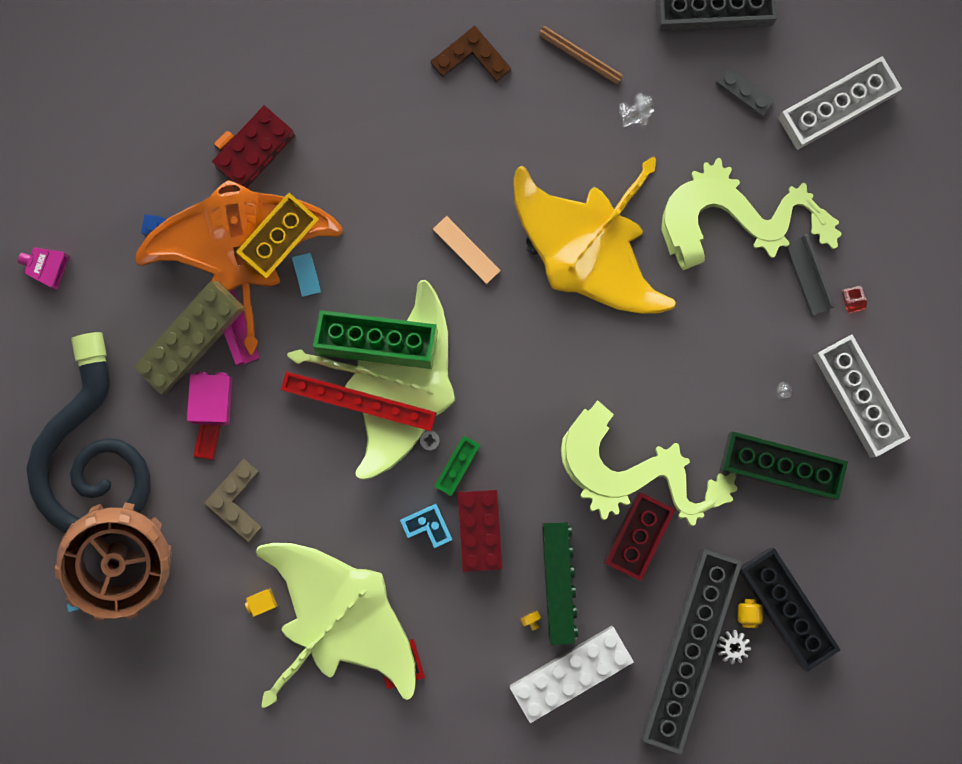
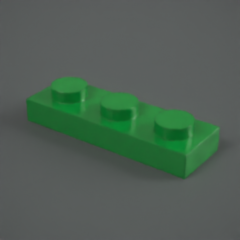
[434,435,480,496]

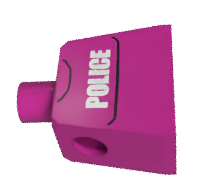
[18,248,70,290]

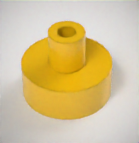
[520,610,541,631]

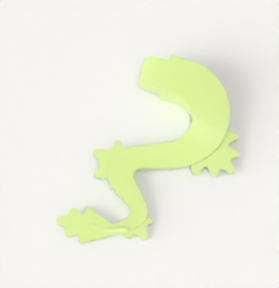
[661,158,842,270]
[561,400,738,527]

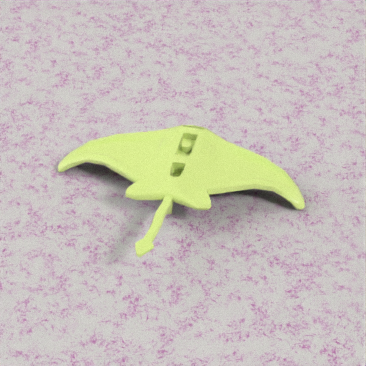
[287,280,455,480]
[256,543,416,708]

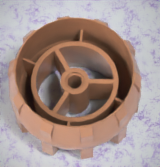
[54,502,172,622]

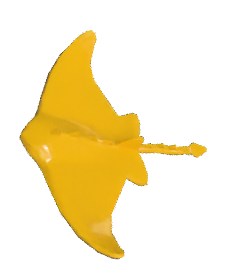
[513,157,676,314]

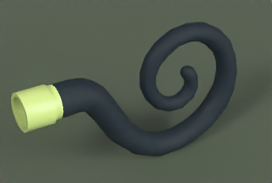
[26,332,150,538]

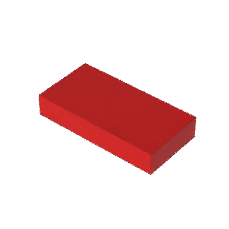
[193,424,221,460]

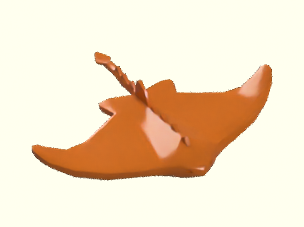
[135,180,343,355]

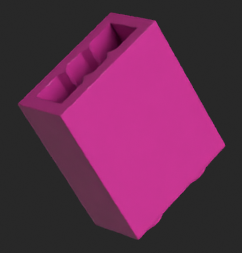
[187,372,233,426]

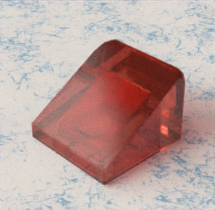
[842,285,867,313]

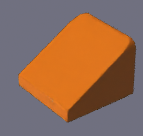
[214,131,234,151]

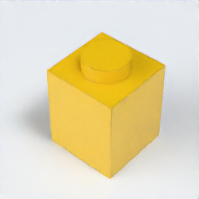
[245,588,278,617]

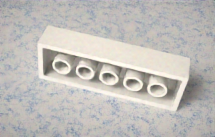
[778,56,902,150]
[813,335,910,458]
[510,626,634,723]

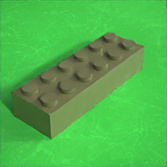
[134,281,246,394]

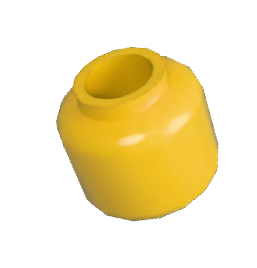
[737,599,763,628]

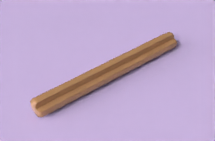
[539,26,623,84]

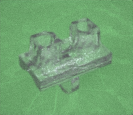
[618,93,654,127]

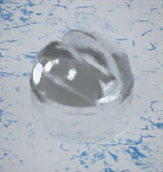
[776,382,793,398]

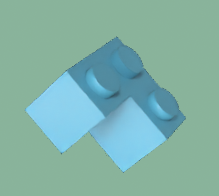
[400,504,453,548]

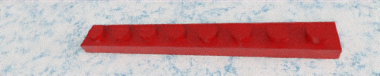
[281,371,437,432]

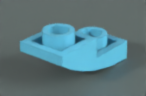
[291,252,321,297]

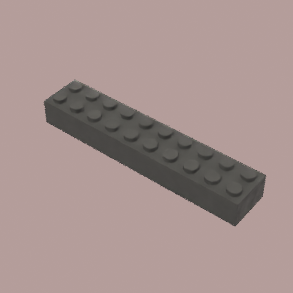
[641,549,742,754]

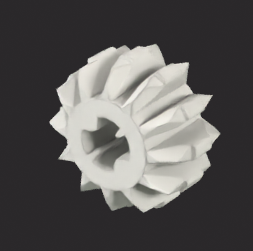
[716,630,751,664]

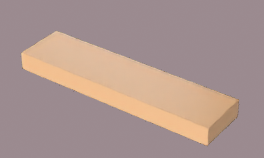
[433,216,501,285]

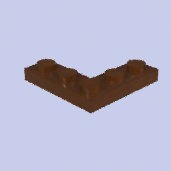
[431,25,511,82]

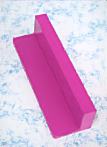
[224,289,260,366]

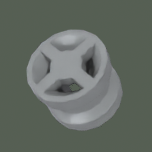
[420,431,440,451]

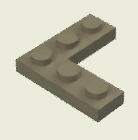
[205,459,262,542]

